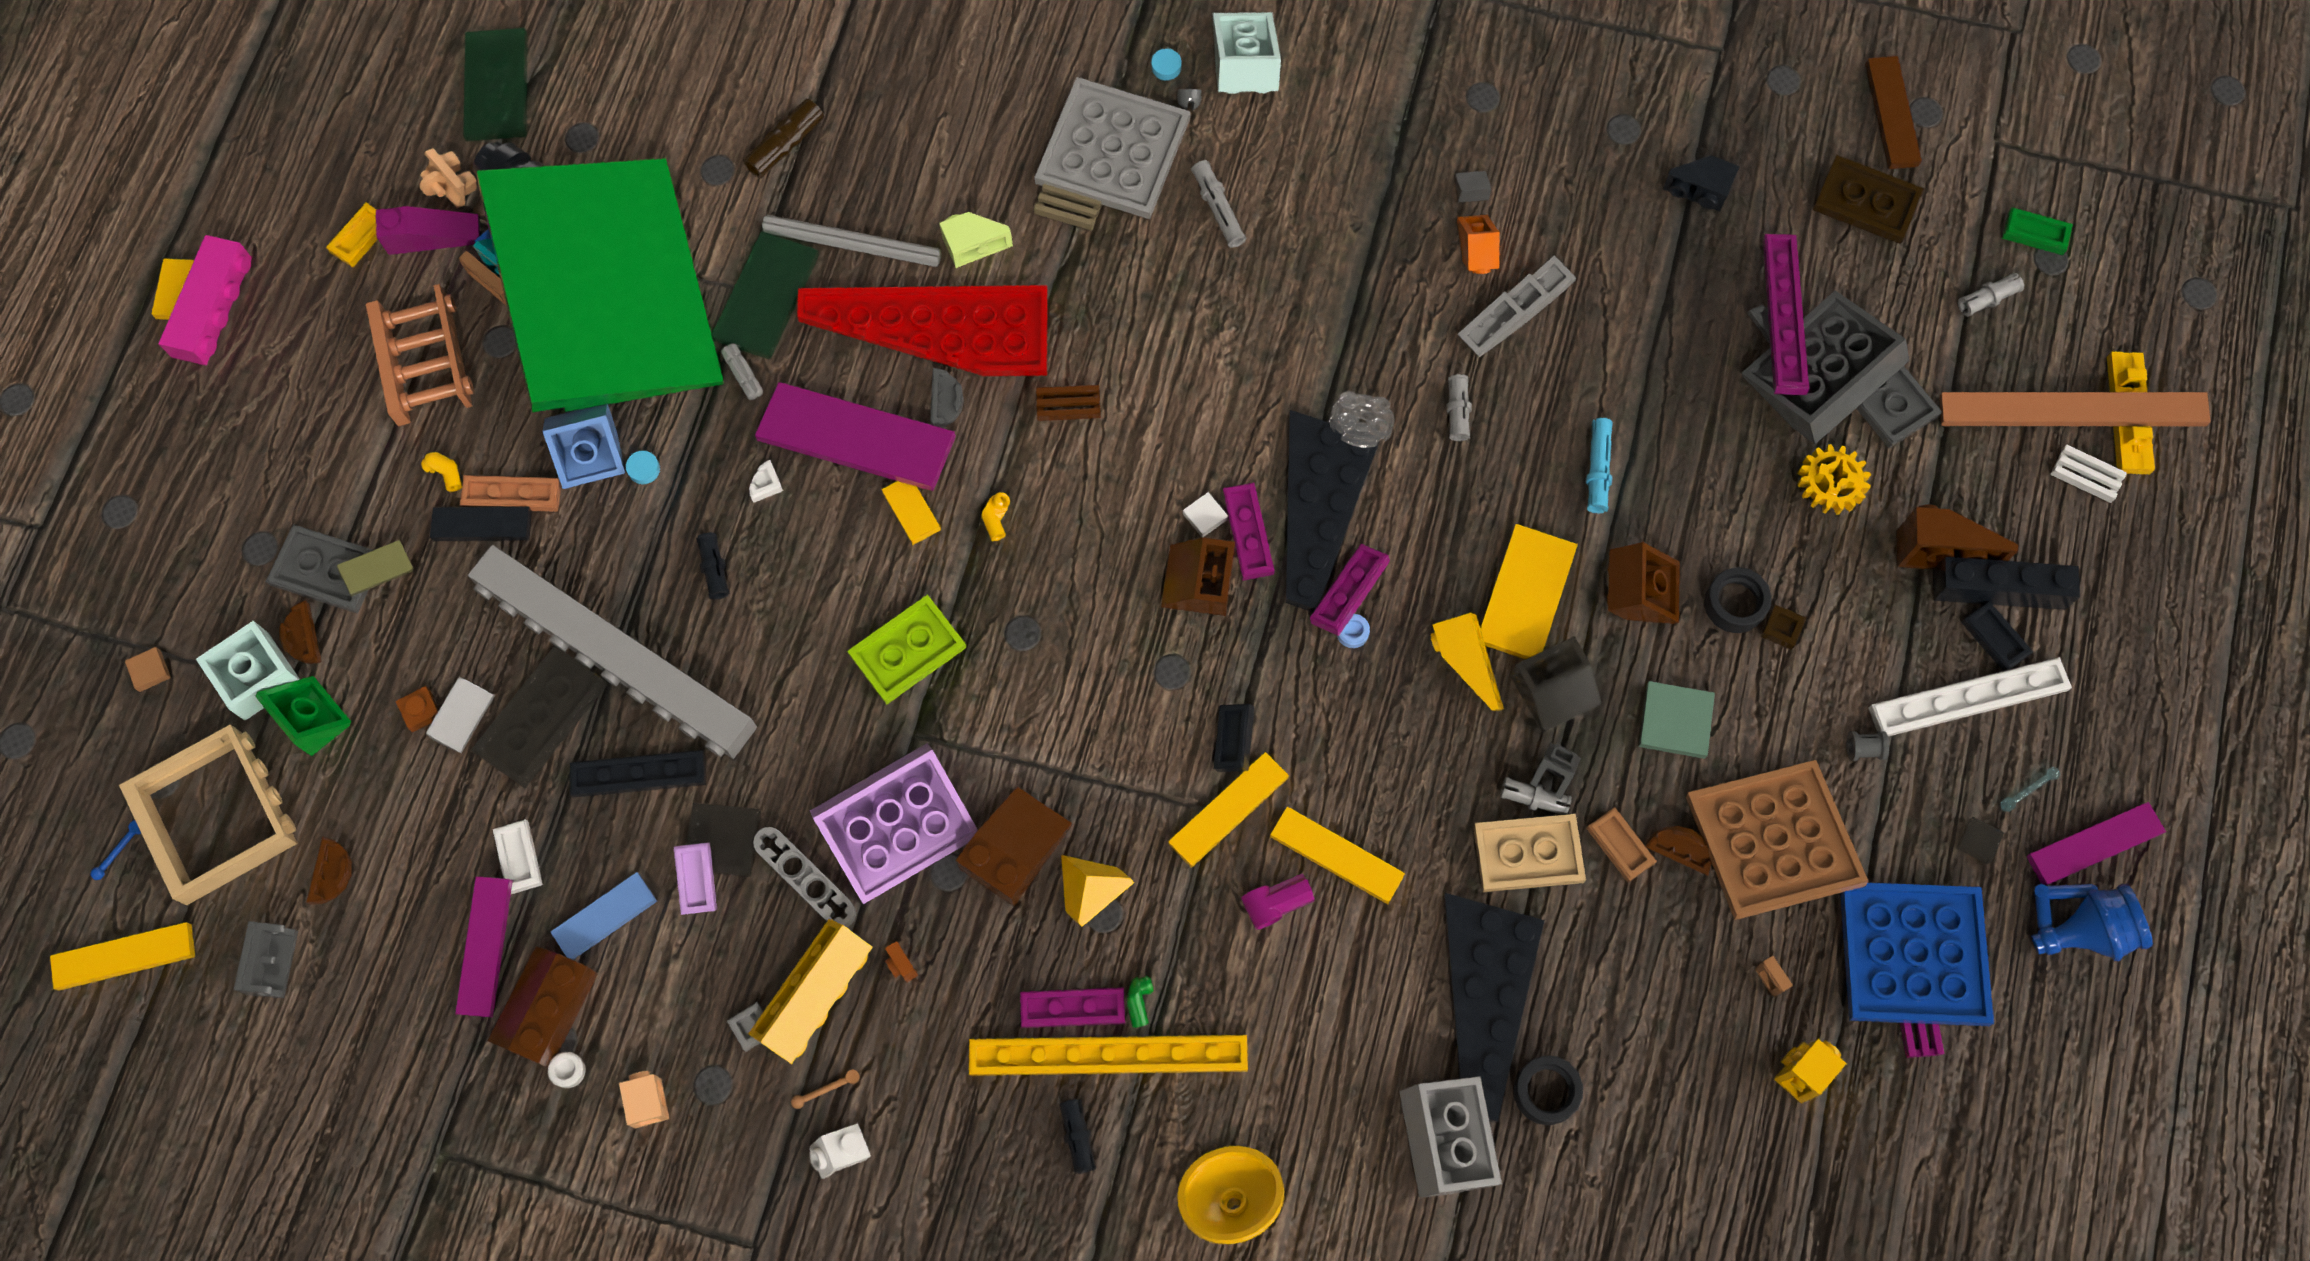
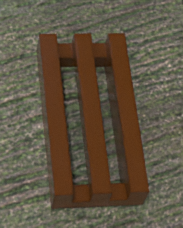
[1036,385,1101,421]

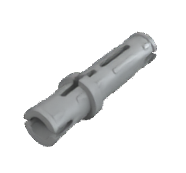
[1191,160,1247,248]

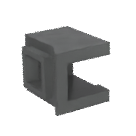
[1530,743,1581,799]

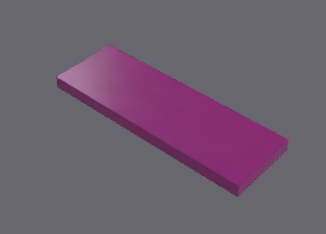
[755,382,956,491]

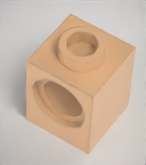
[619,1071,669,1129]

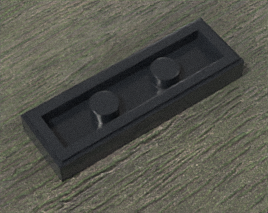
[430,507,532,541]

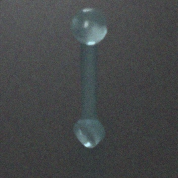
[2000,767,2060,812]

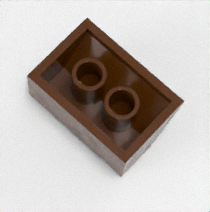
[488,946,598,1068]

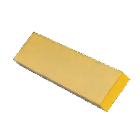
[1168,752,1289,868]
[1270,806,1405,904]
[50,922,195,991]

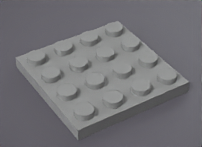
[1034,77,1190,219]

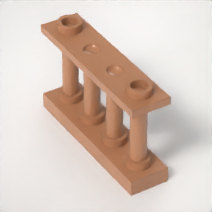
[365,284,474,426]

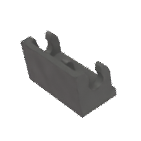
[234,921,298,999]

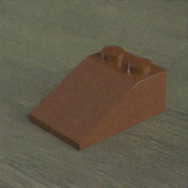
[1896,504,2019,569]
[956,787,1073,907]

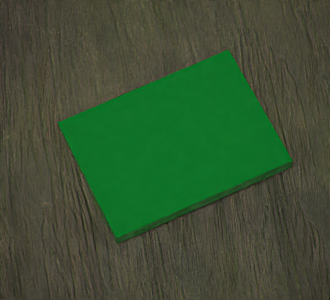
[477,158,724,413]

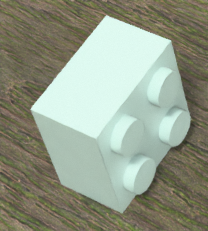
[196,621,300,720]

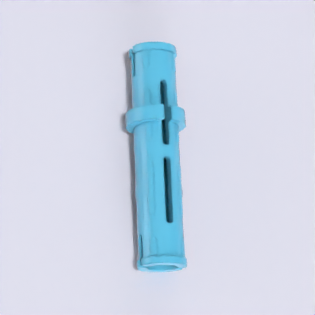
[1586,418,1613,514]

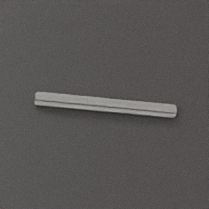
[762,215,941,267]

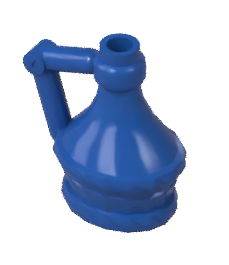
[2031,884,2153,961]

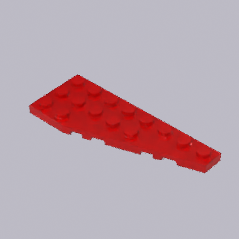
[797,285,1048,376]

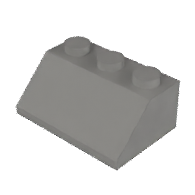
[1399,1077,1502,1198]

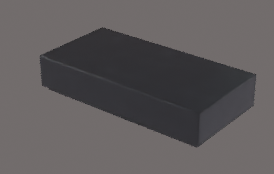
[1961,601,2033,671]
[1213,704,1254,772]

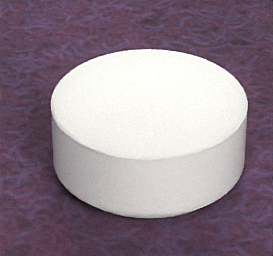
[548,1052,586,1088]

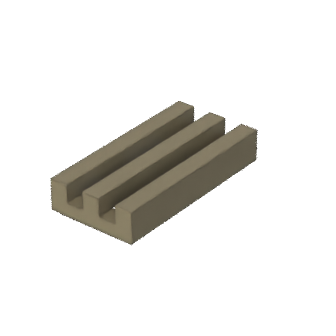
[1034,184,1102,231]

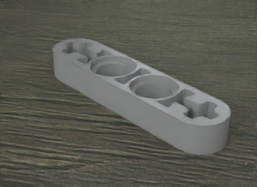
[753,827,856,928]

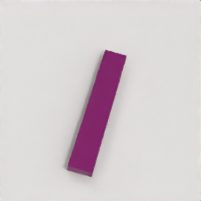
[1763,234,1809,395]

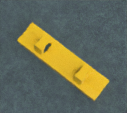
[2107,352,2155,475]

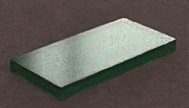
[463,28,528,142]
[711,231,819,360]

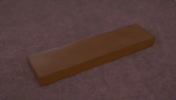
[1865,56,1922,169]

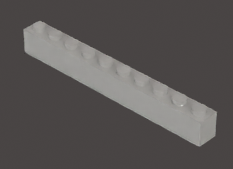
[468,545,757,759]

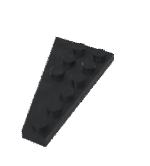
[1286,410,1380,612]
[1443,893,1545,1123]

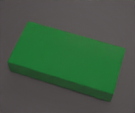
[2002,207,2073,255]

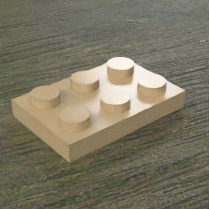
[1473,814,1586,892]

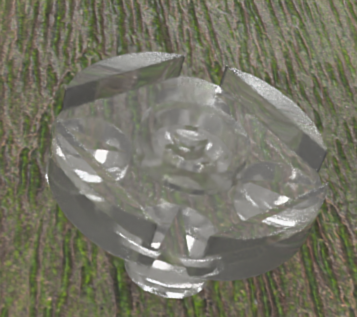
[1329,391,1395,448]

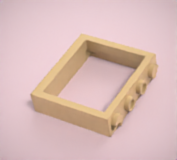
[119,725,298,905]

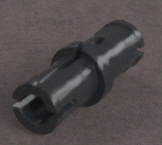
[696,532,730,600]
[1059,1099,1097,1174]

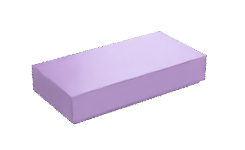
[674,842,717,915]

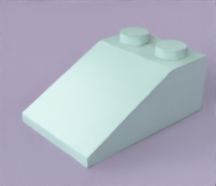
[1213,12,1281,94]

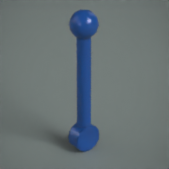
[90,820,141,880]

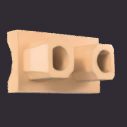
[420,148,477,209]

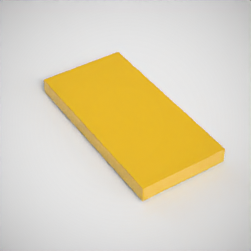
[1480,524,1578,664]

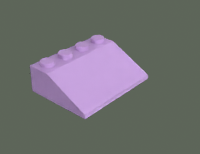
[810,743,978,904]

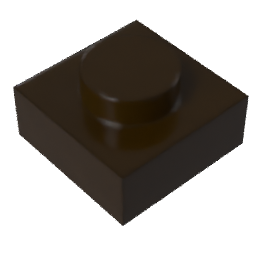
[1761,604,1806,650]

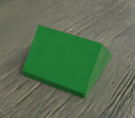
[255,676,351,757]

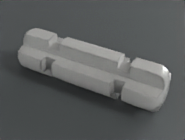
[721,343,763,400]

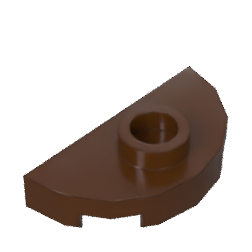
[279,600,322,664]
[1645,826,1712,876]
[306,836,352,905]

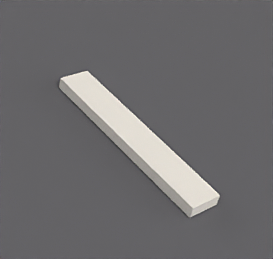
[1869,657,2072,736]

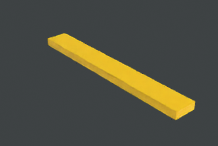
[969,1035,1248,1076]

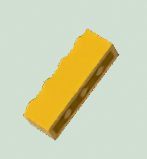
[748,918,873,1064]

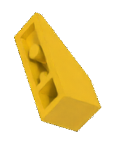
[1431,613,1504,711]

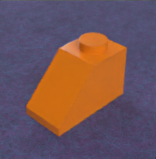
[1457,215,1499,274]

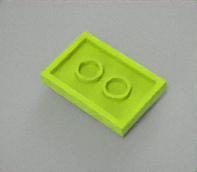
[847,594,967,705]

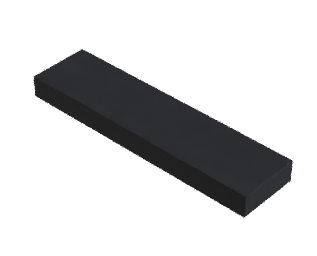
[570,750,706,798]

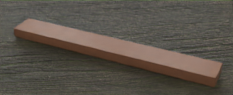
[1939,392,2211,426]

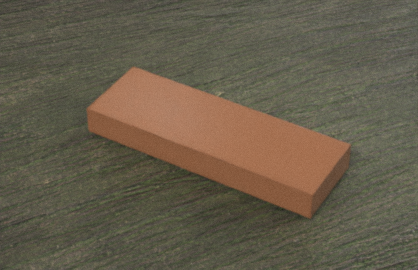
[460,475,561,512]

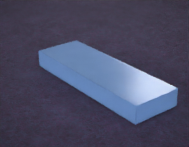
[551,872,657,960]

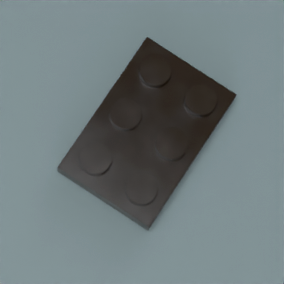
[1813,155,1924,244]

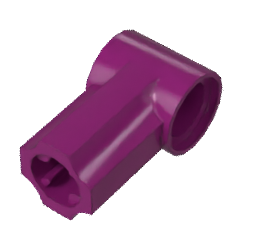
[1241,873,1315,930]

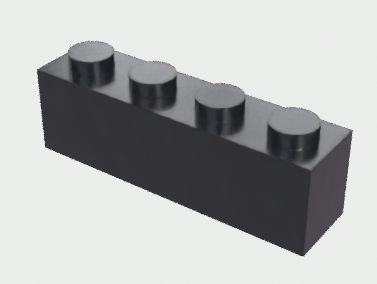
[1933,557,2080,610]

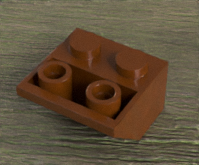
[1161,537,1235,616]

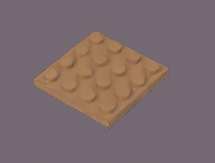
[1686,760,1868,920]

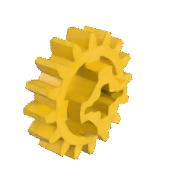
[1797,444,1871,515]

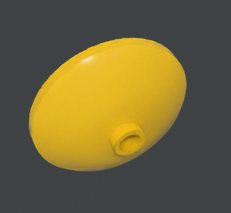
[1177,1146,1284,1244]

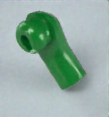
[1126,976,1154,1028]

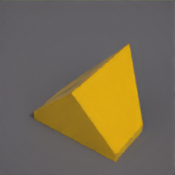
[1061,855,1134,927]

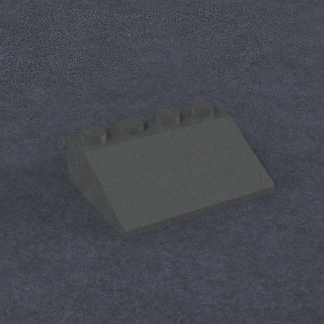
[1742,291,1910,444]

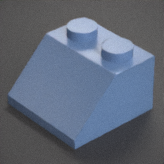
[542,405,625,489]

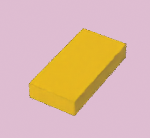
[326,203,378,268]
[151,259,194,320]
[881,481,941,545]

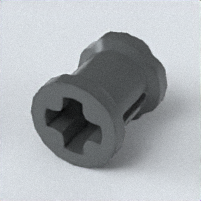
[1846,731,1889,761]

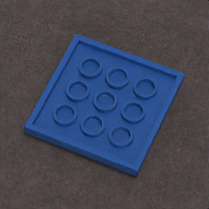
[1840,883,1994,1026]

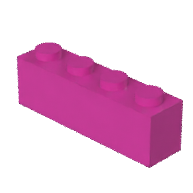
[158,235,252,366]

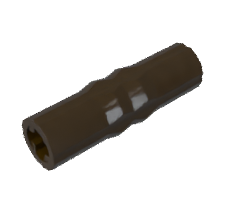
[743,98,824,179]

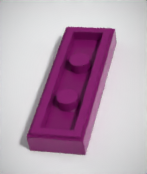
[1223,482,1274,581]
[1310,544,1390,636]
[1020,987,1125,1028]

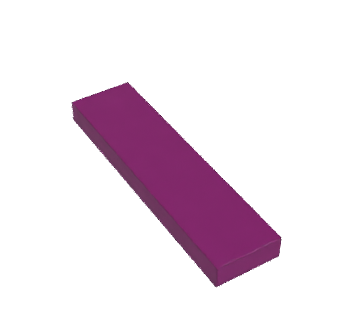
[2026,802,2166,886]
[455,876,513,1018]

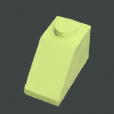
[939,212,1013,268]

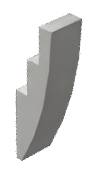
[1458,255,1576,357]

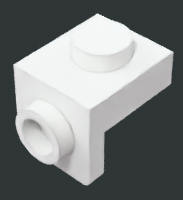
[810,1123,871,1179]

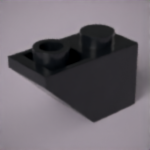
[1663,155,1740,211]

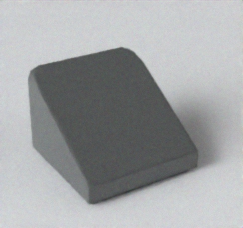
[1455,171,1491,202]

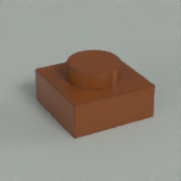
[395,686,439,733]
[885,941,918,983]

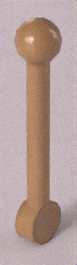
[791,1070,860,1109]

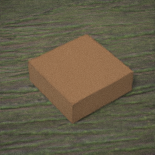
[125,647,171,692]
[1755,956,1793,997]

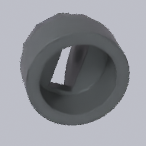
[1177,89,1201,111]

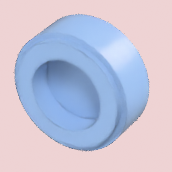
[1337,614,1370,648]

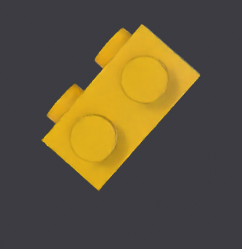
[1774,1039,1847,1103]

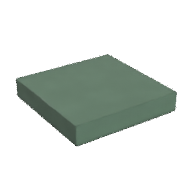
[1639,681,1715,759]

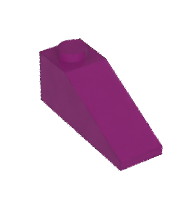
[376,206,480,255]

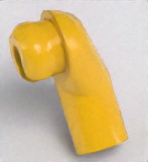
[421,452,462,492]
[981,492,1010,541]

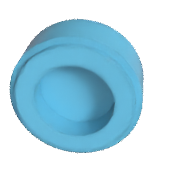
[1151,49,1181,80]
[626,451,660,484]

